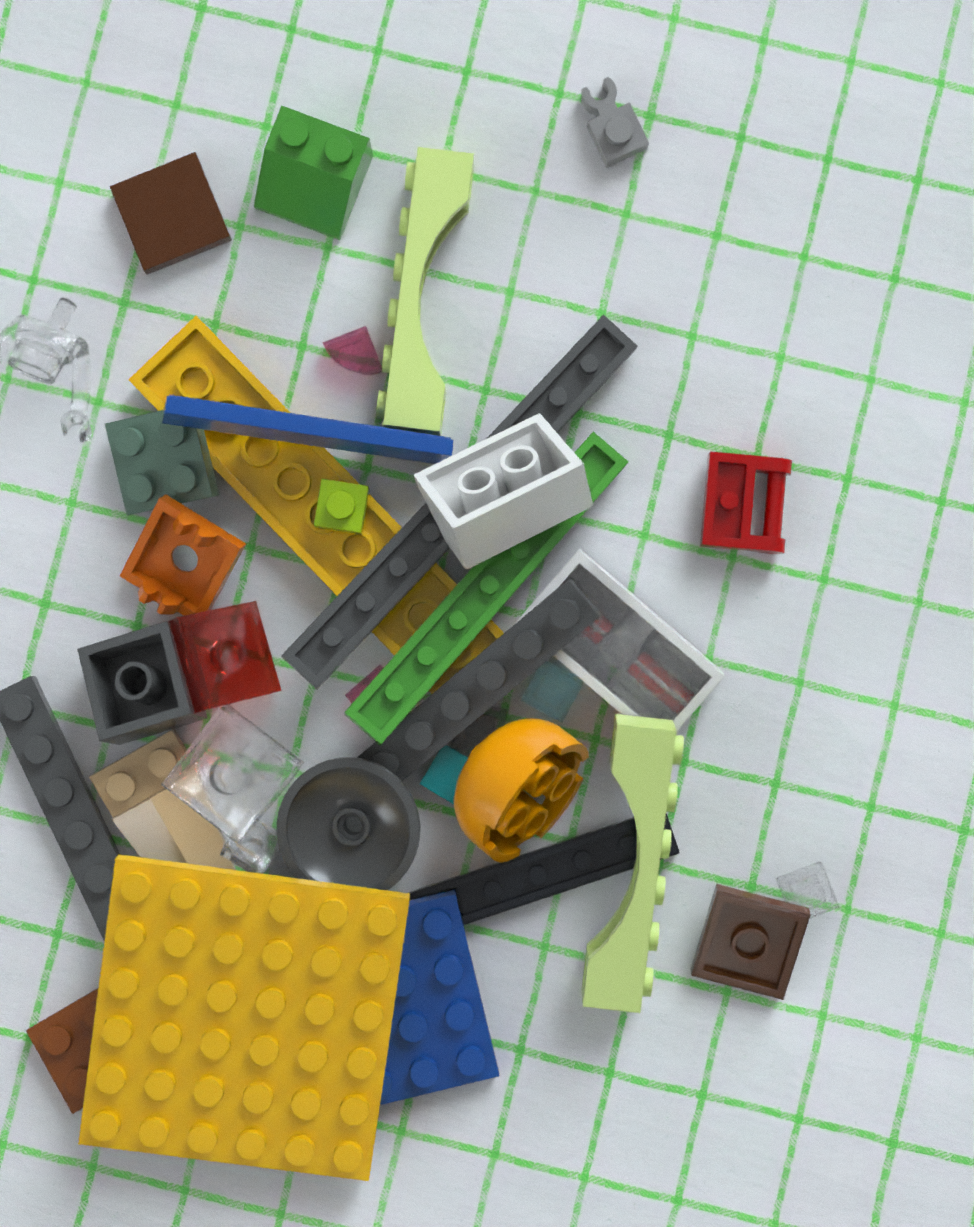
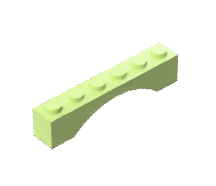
[376,147,474,436]
[581,714,684,1013]

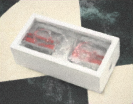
[516,549,725,731]

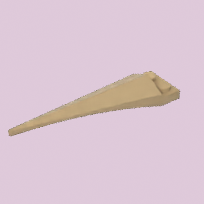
[89,729,236,870]

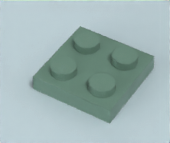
[105,410,219,516]

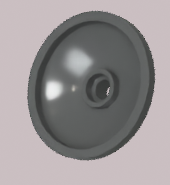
[276,757,421,890]

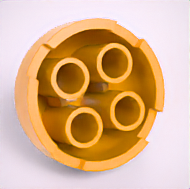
[454,718,589,862]

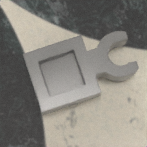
[581,77,649,168]

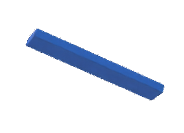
[162,395,454,464]

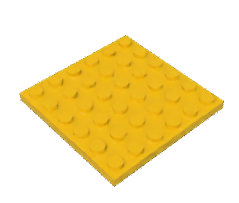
[78,854,410,1181]

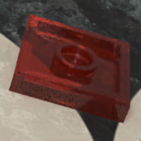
[169,601,282,713]

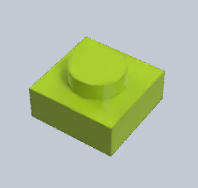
[314,479,370,535]

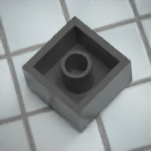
[77,621,207,745]

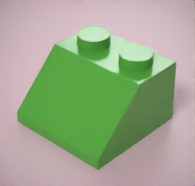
[254,105,373,240]

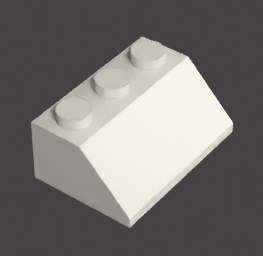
[413,413,593,570]

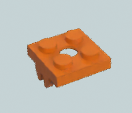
[120,494,246,625]

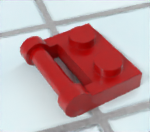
[700,451,792,554]

